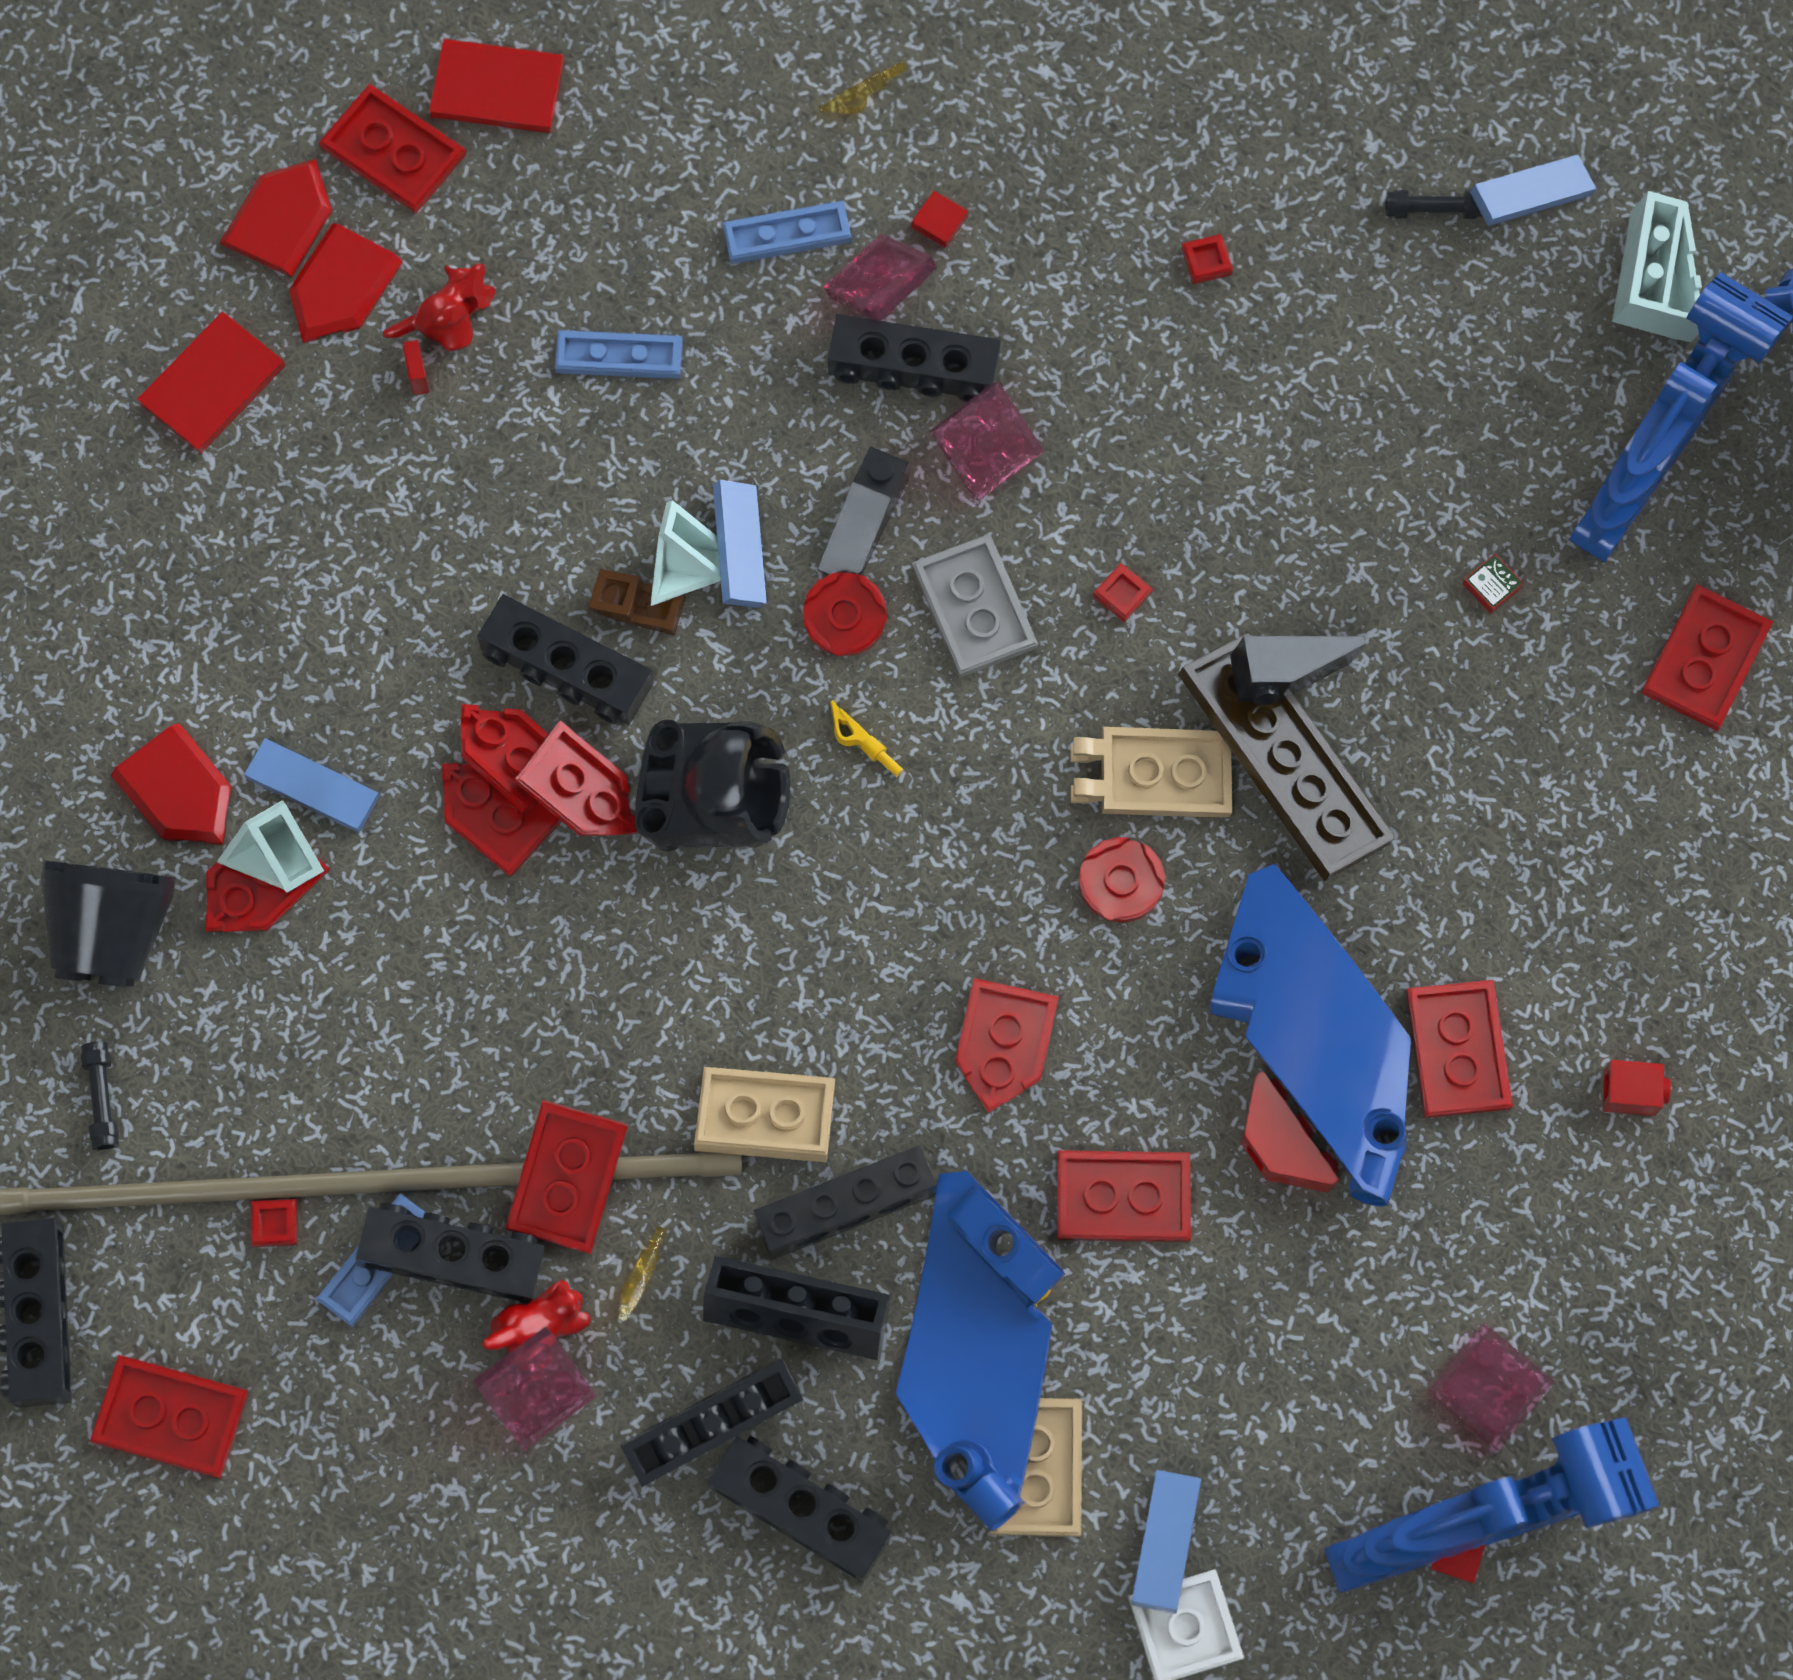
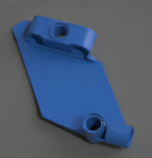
[1210,864,1411,1207]
[895,1171,1065,1532]

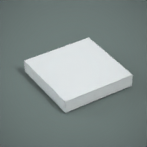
[1128,1569,1244,1680]

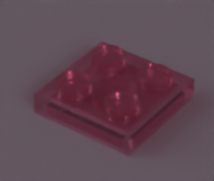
[824,234,937,322]
[929,382,1044,500]
[1427,1323,1555,1451]
[473,1326,597,1451]

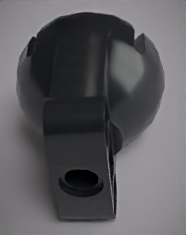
[635,719,791,852]

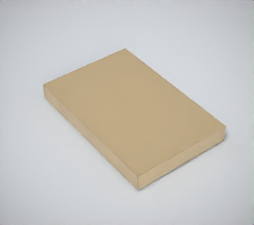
[694,1067,835,1162]
[990,1398,1082,1537]

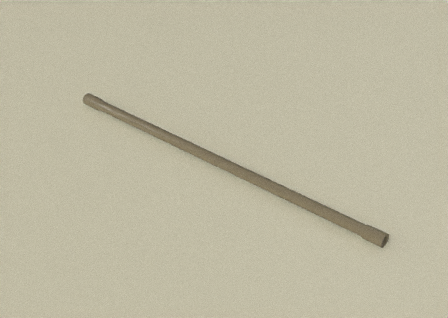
[0,1152,743,1215]

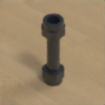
[1385,190,1483,219]
[81,1041,119,1151]

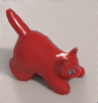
[382,263,495,352]
[482,1280,591,1370]

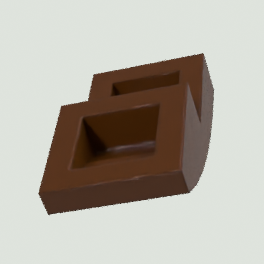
[588,569,686,635]

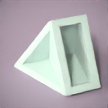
[651,500,721,606]
[217,800,324,893]

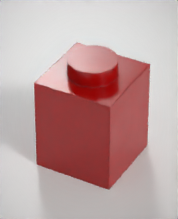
[1602,1060,1671,1116]

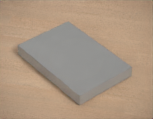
[912,534,1038,678]

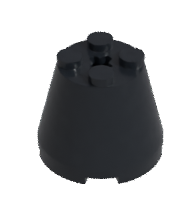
[41,860,176,987]

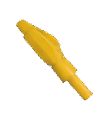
[830,700,903,777]

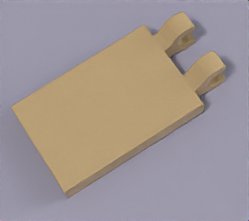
[1070,727,1232,817]

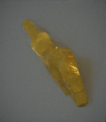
[818,61,907,114]
[617,1227,667,1322]

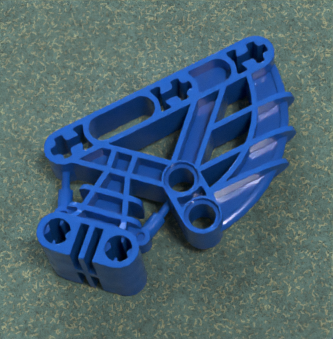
[1569,272,1793,563]
[1324,1417,1660,1593]

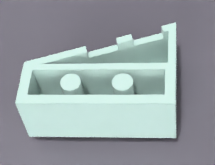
[1612,191,1702,342]

